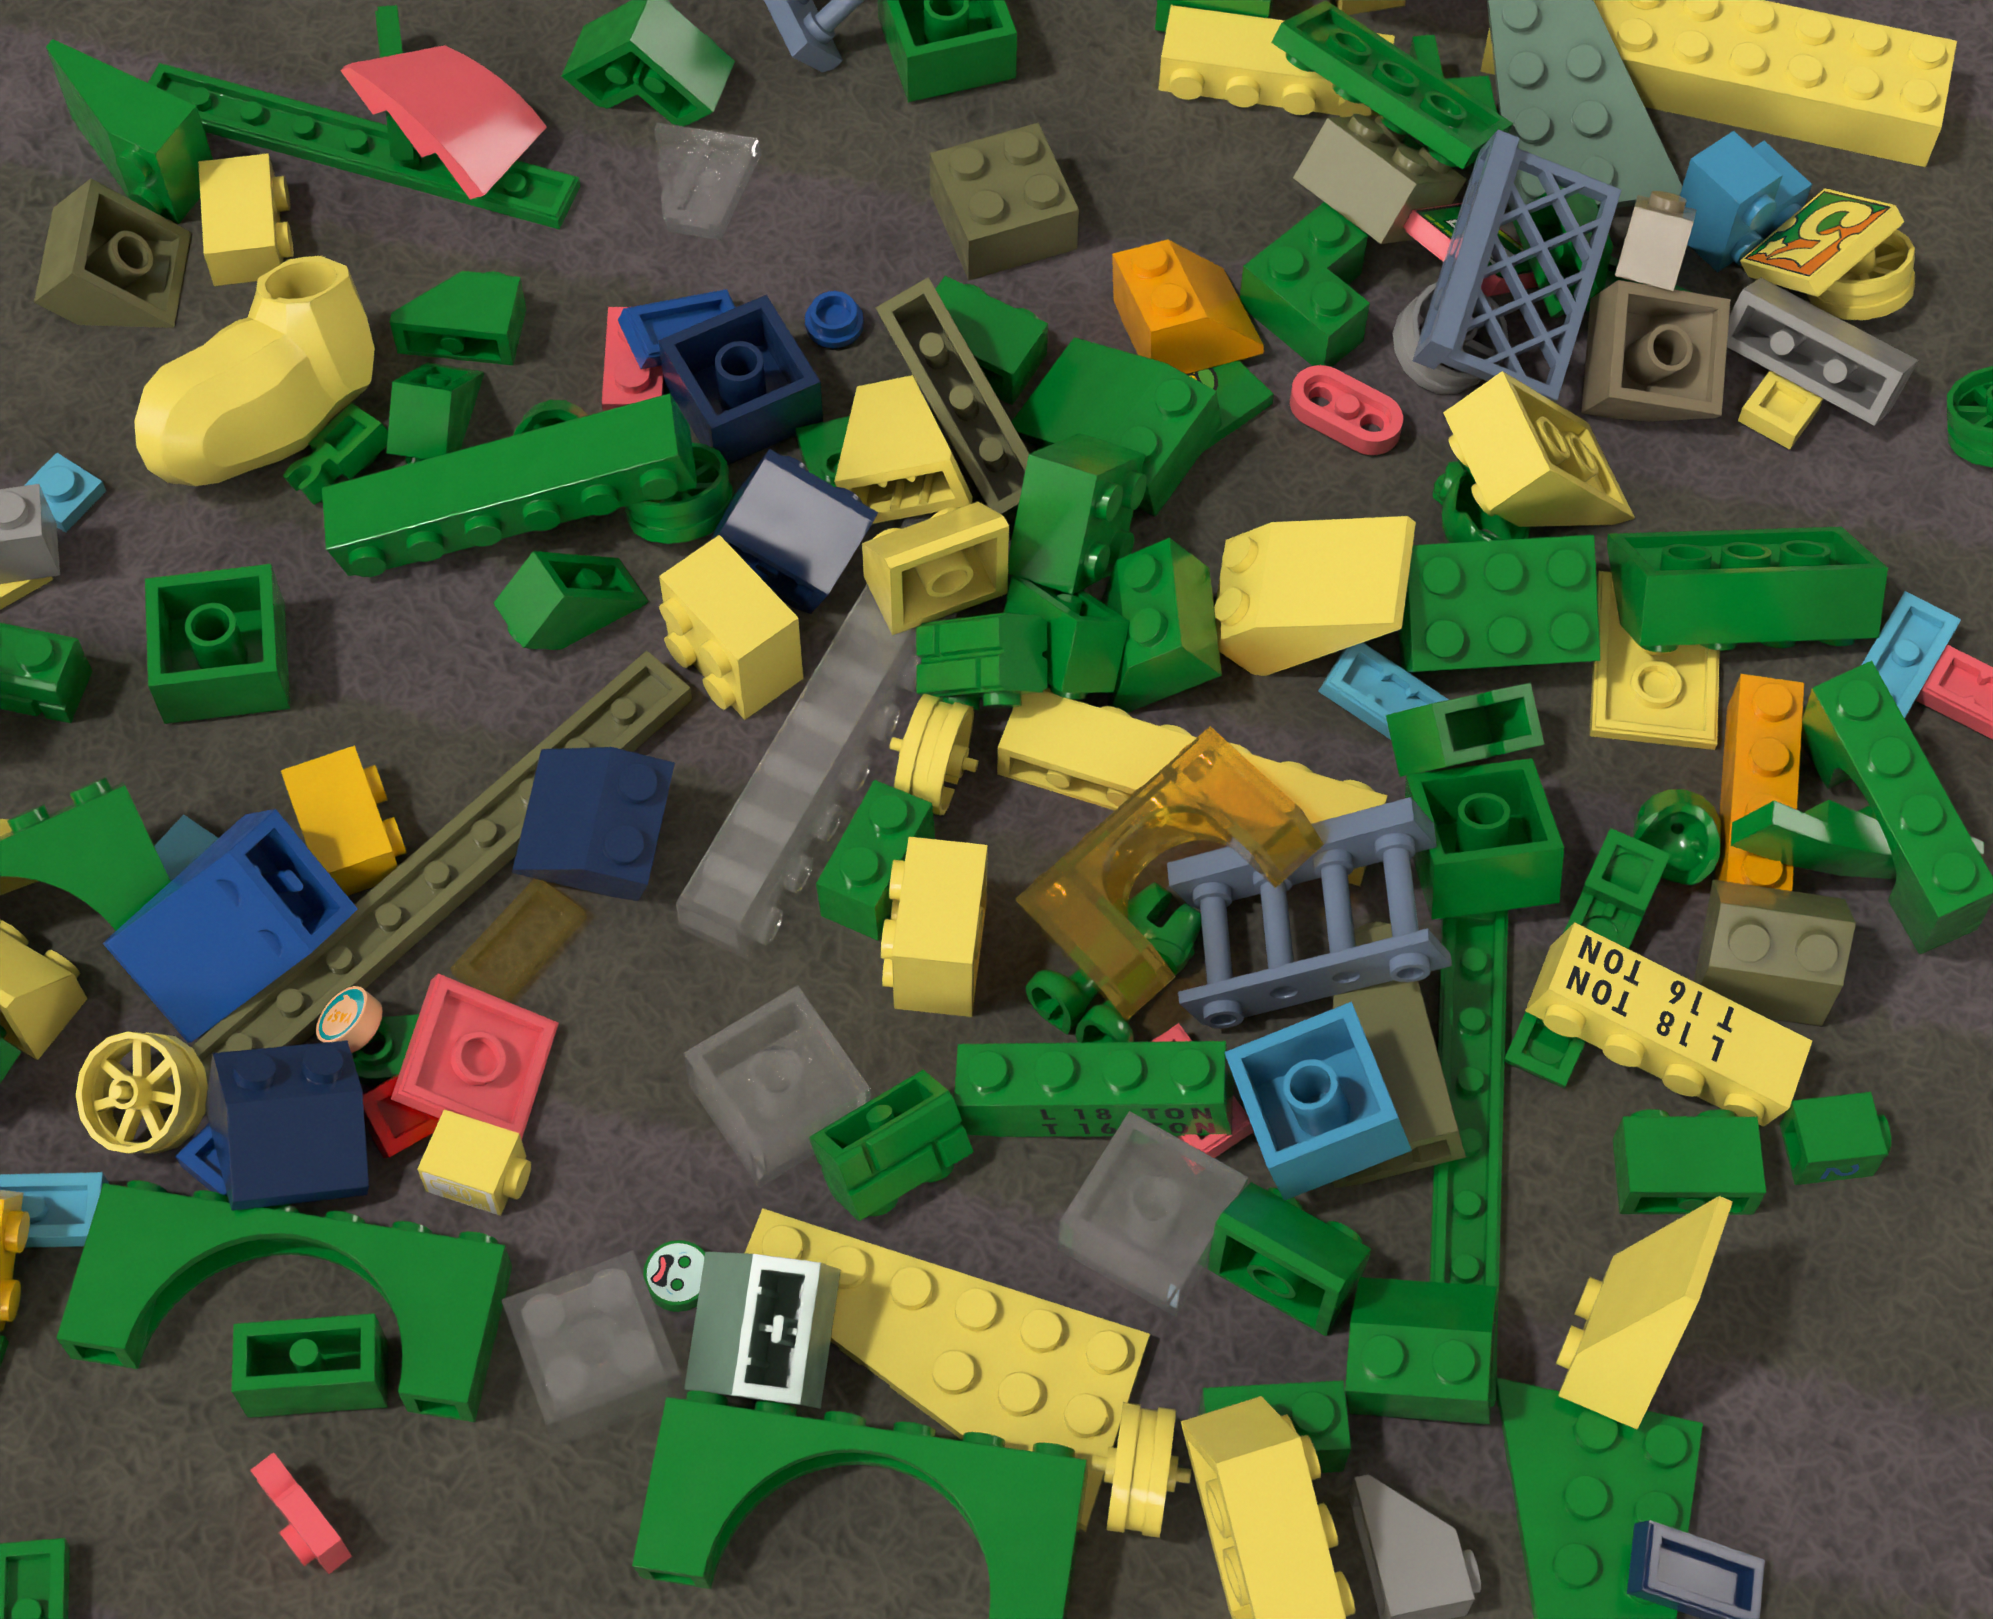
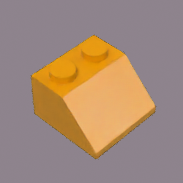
[1112,239,1264,374]

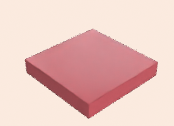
[391,973,559,1140]

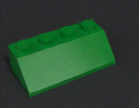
[1607,527,1888,653]

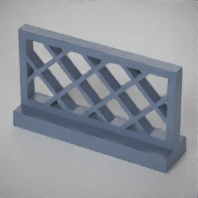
[1412,129,1621,402]

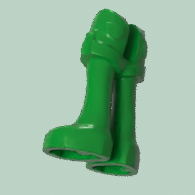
[1026,882,1202,1043]

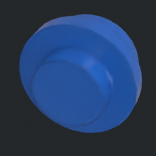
[805,291,864,348]

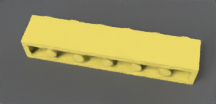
[997,688,1388,886]

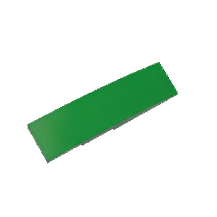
[1730,800,1984,879]

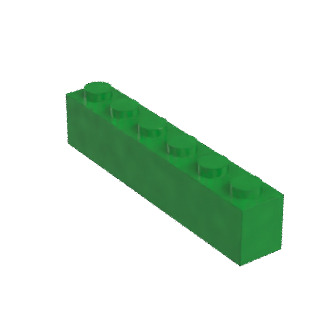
[322,393,698,577]

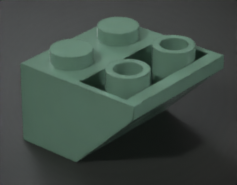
[684,1251,841,1409]

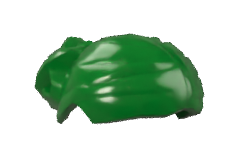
[1432,460,1530,543]

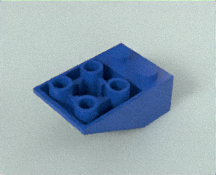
[103,809,358,1043]

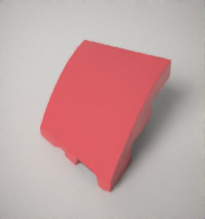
[340,45,547,199]

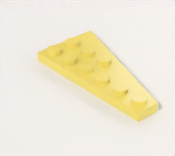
[745,1208,1150,1532]

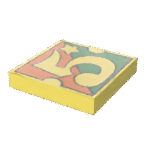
[1740,188,1904,296]

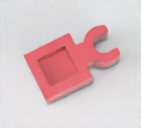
[250,1452,352,1574]

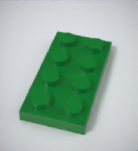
[1271,0,1514,169]

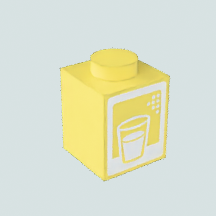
[418,1109,531,1216]

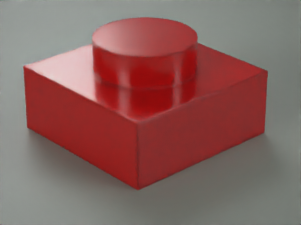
[363,1074,440,1158]

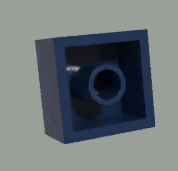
[658,295,823,465]

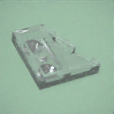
[654,122,762,240]

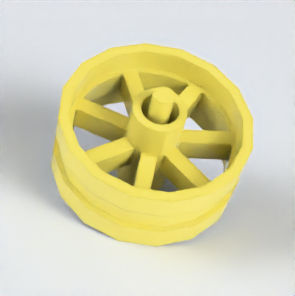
[1807,230,1915,320]
[889,694,978,815]
[76,1031,208,1154]
[1091,1402,1191,1538]

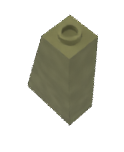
[1332,922,1466,1188]

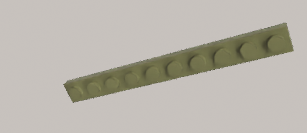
[171,650,692,1083]

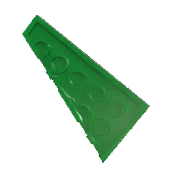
[1496,1377,1703,1619]

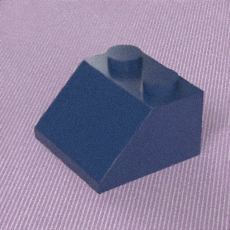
[512,747,675,901]
[205,1040,369,1211]

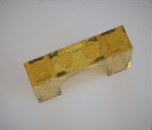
[1015,726,1324,1021]

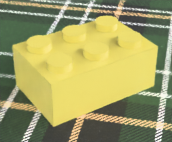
[1181,1396,1355,1619]

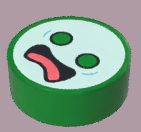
[643,1240,705,1312]

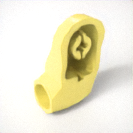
[134,256,375,486]

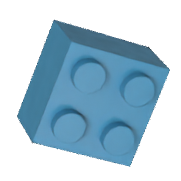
[1224,1002,1412,1201]

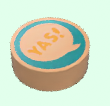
[316,986,382,1053]

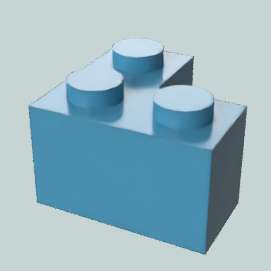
[1680,131,1812,272]

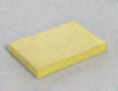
[1590,571,1720,750]

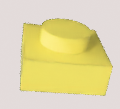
[1738,370,1823,450]

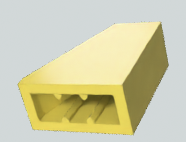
[834,375,973,524]

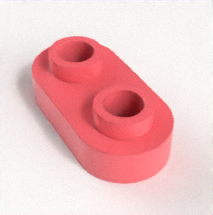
[1290,365,1403,455]

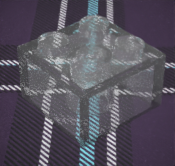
[683,985,871,1188]
[1058,1111,1248,1317]
[502,1250,686,1448]

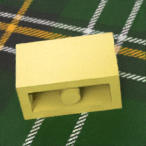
[198,153,294,286]

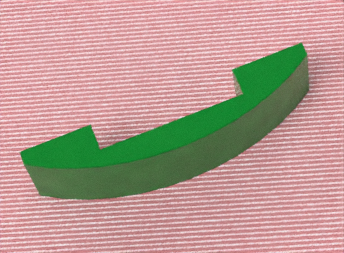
[1504,828,1671,1089]

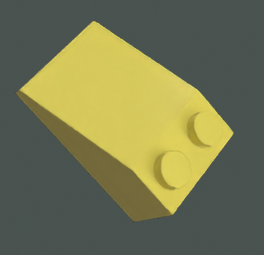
[1443,371,1635,527]
[1214,516,1416,676]
[1556,1196,1733,1429]

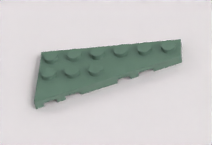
[1487,0,1682,211]

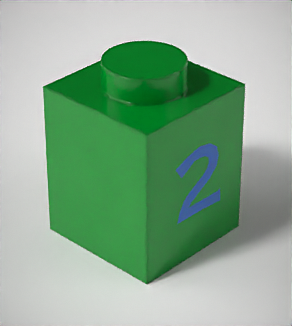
[1779,1092,1891,1185]

